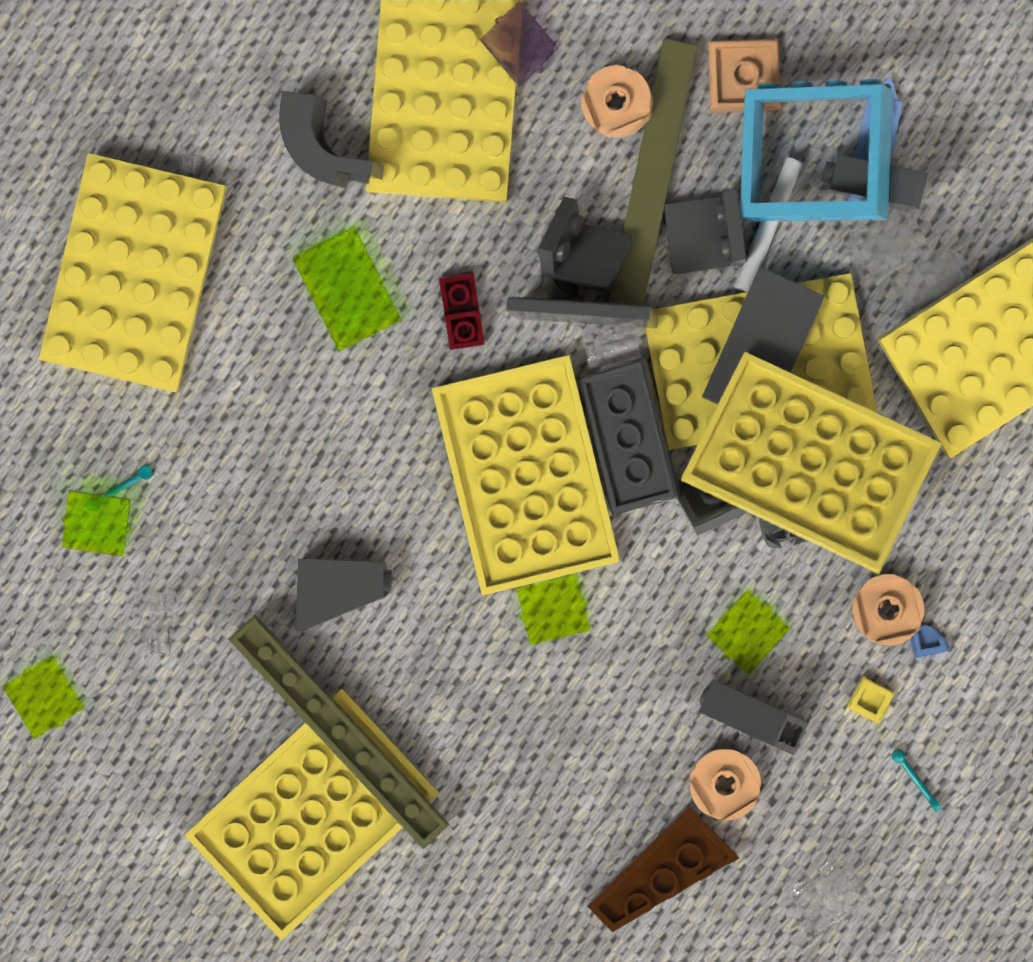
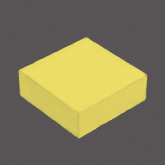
[846,676,895,724]

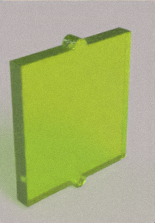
[62,490,131,557]
[516,574,590,645]
[705,589,790,675]
[2,656,85,739]

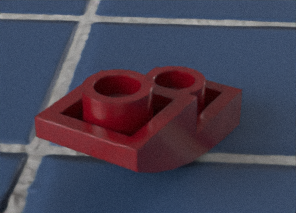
[439,271,485,350]

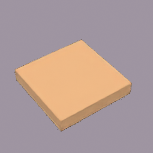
[708,39,781,113]

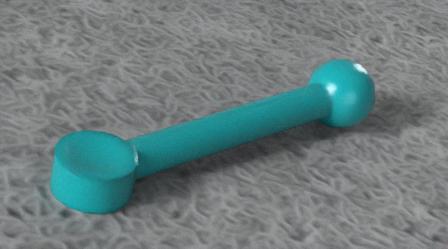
[87,466,153,511]
[892,749,942,813]

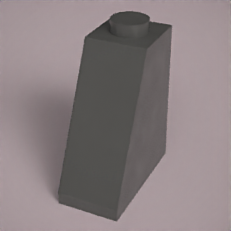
[822,155,928,211]
[295,559,392,631]
[699,679,808,755]

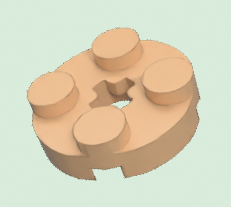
[581,65,653,138]
[852,574,925,646]
[689,749,761,820]

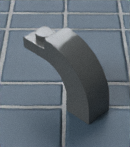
[279,91,384,189]

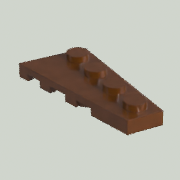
[587,806,740,932]

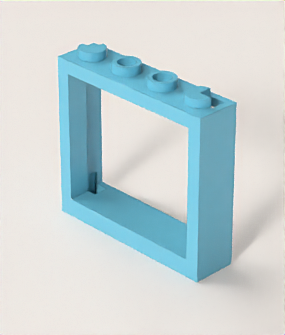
[740,79,893,222]

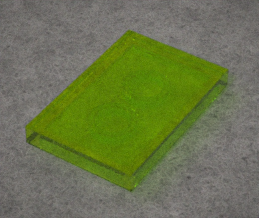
[291,226,402,353]

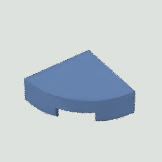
[910,623,950,658]

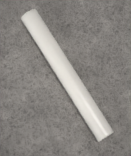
[734,157,803,293]

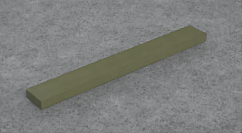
[608,38,698,305]
[228,615,450,850]

